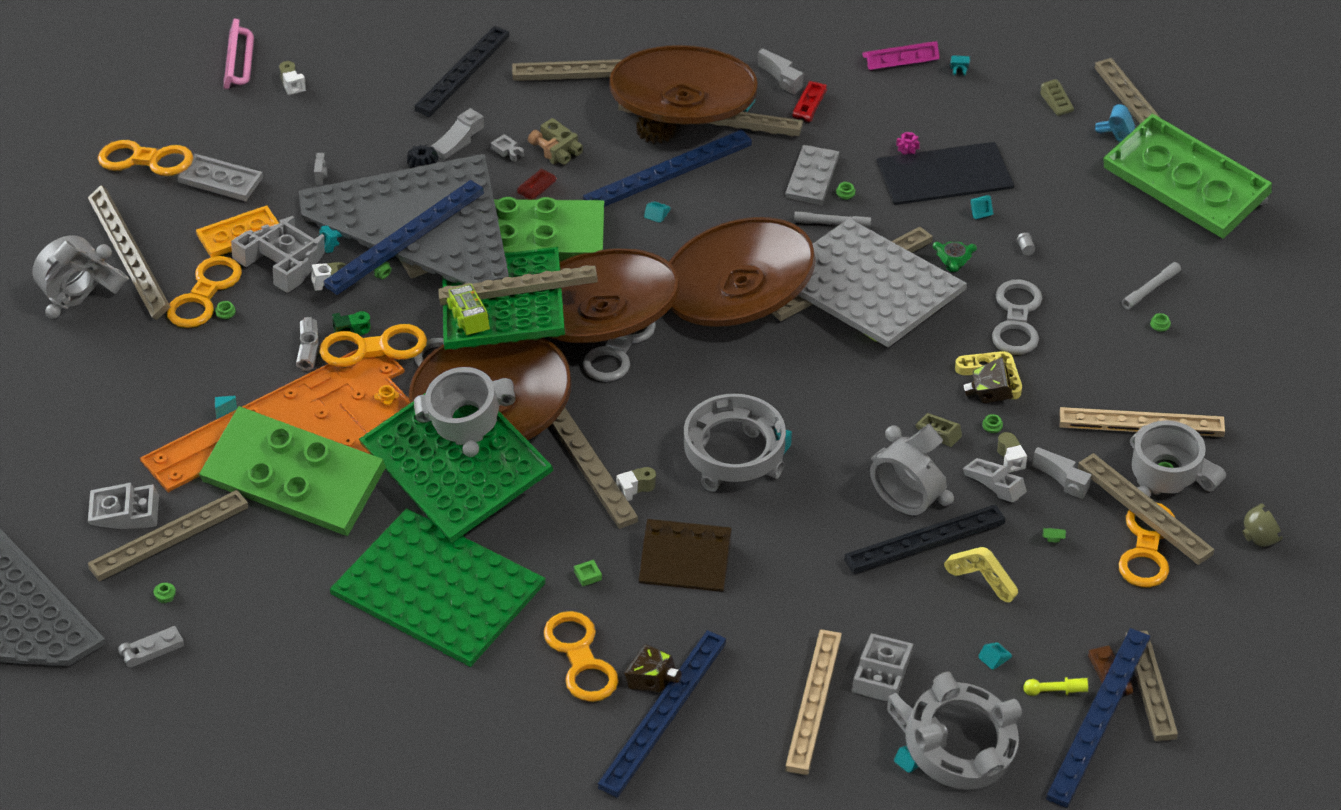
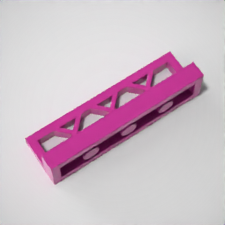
[862,41,940,70]

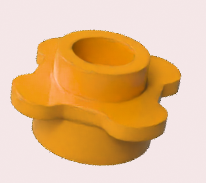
[375,385,399,405]

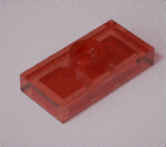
[517,168,556,200]

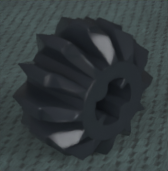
[406,144,439,169]

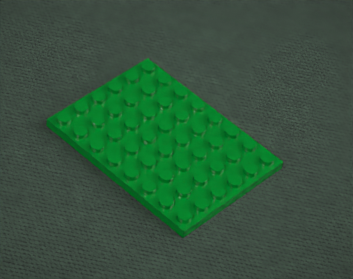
[443,247,565,350]
[359,393,554,543]
[330,508,545,667]

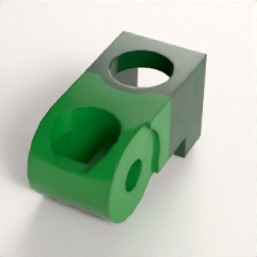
[332,311,371,335]

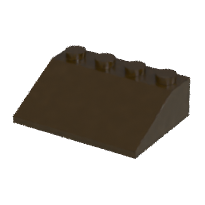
[639,519,732,592]

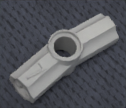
[296,317,319,371]

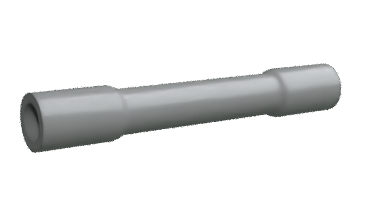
[794,211,871,229]
[1122,262,1181,309]

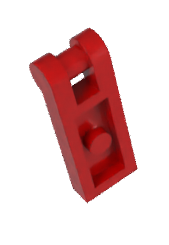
[793,81,827,122]

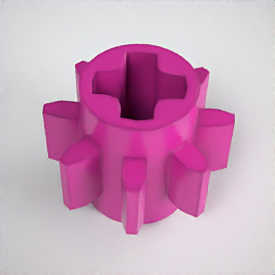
[896,132,920,155]

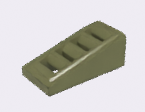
[1040,79,1074,116]
[916,413,962,447]

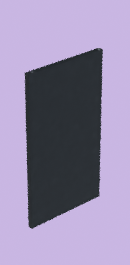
[877,142,1014,205]

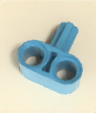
[1095,105,1135,142]

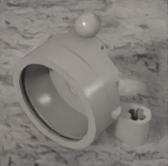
[32,236,129,319]
[414,367,515,457]
[1130,421,1226,498]
[870,424,954,515]

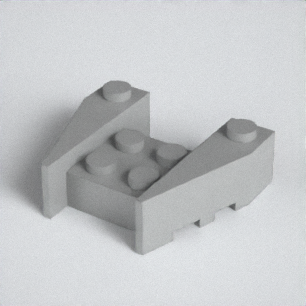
[231,216,325,293]

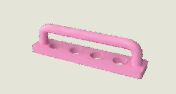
[223,19,254,89]

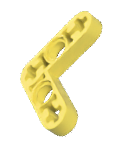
[955,351,1022,399]
[944,547,1018,602]

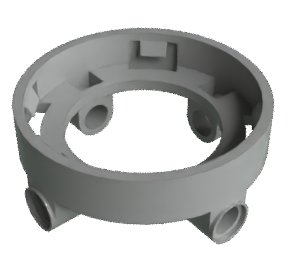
[684,394,786,492]
[906,672,1022,789]

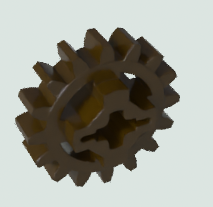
[636,117,676,144]

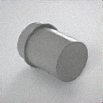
[1017,232,1035,255]

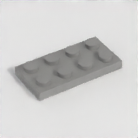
[785,145,839,205]
[178,154,263,201]

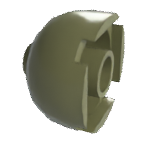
[1242,503,1283,547]

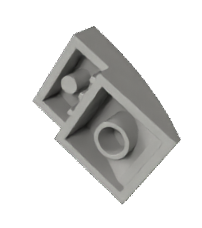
[88,483,159,529]
[852,633,913,702]

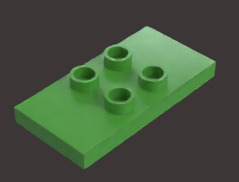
[1104,114,1272,239]
[494,197,604,262]
[199,406,386,536]

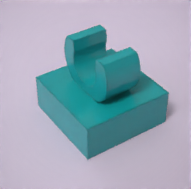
[950,56,970,76]
[970,195,994,219]
[319,225,342,253]

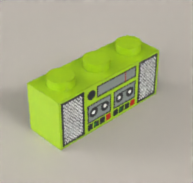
[447,284,490,335]

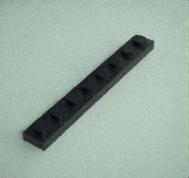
[414,26,509,117]
[844,504,1006,575]

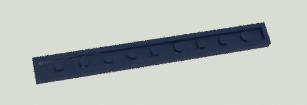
[583,130,752,207]
[323,180,484,295]
[1046,628,1151,808]
[598,630,726,798]

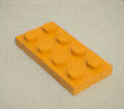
[196,205,279,257]

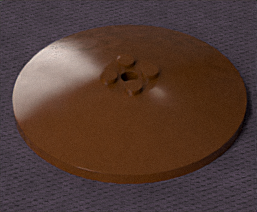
[610,45,758,124]
[669,217,816,327]
[548,248,679,343]
[409,337,572,440]

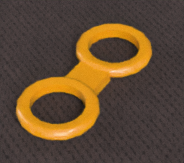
[98,140,193,176]
[167,256,242,328]
[319,324,427,367]
[1118,502,1175,588]
[544,611,618,702]

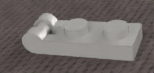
[118,626,184,667]

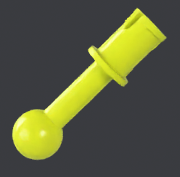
[1023,677,1088,696]

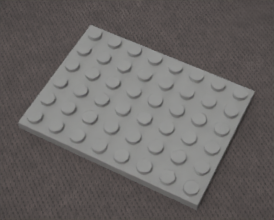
[798,219,967,347]

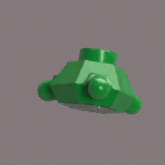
[933,241,977,272]

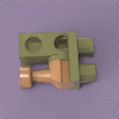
[528,118,583,165]

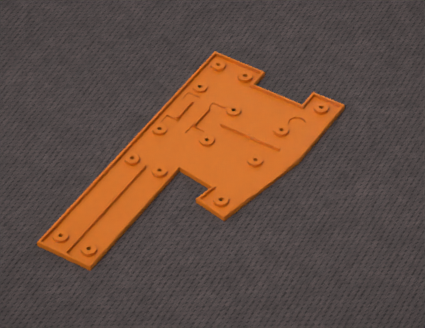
[140,348,410,492]

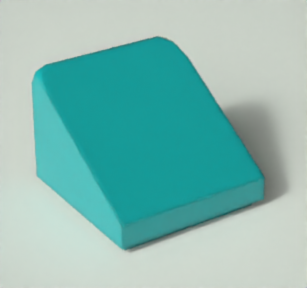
[644,201,671,223]
[215,396,237,419]
[978,642,1012,669]
[894,746,919,773]

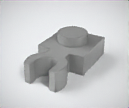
[491,134,524,161]
[314,153,327,186]

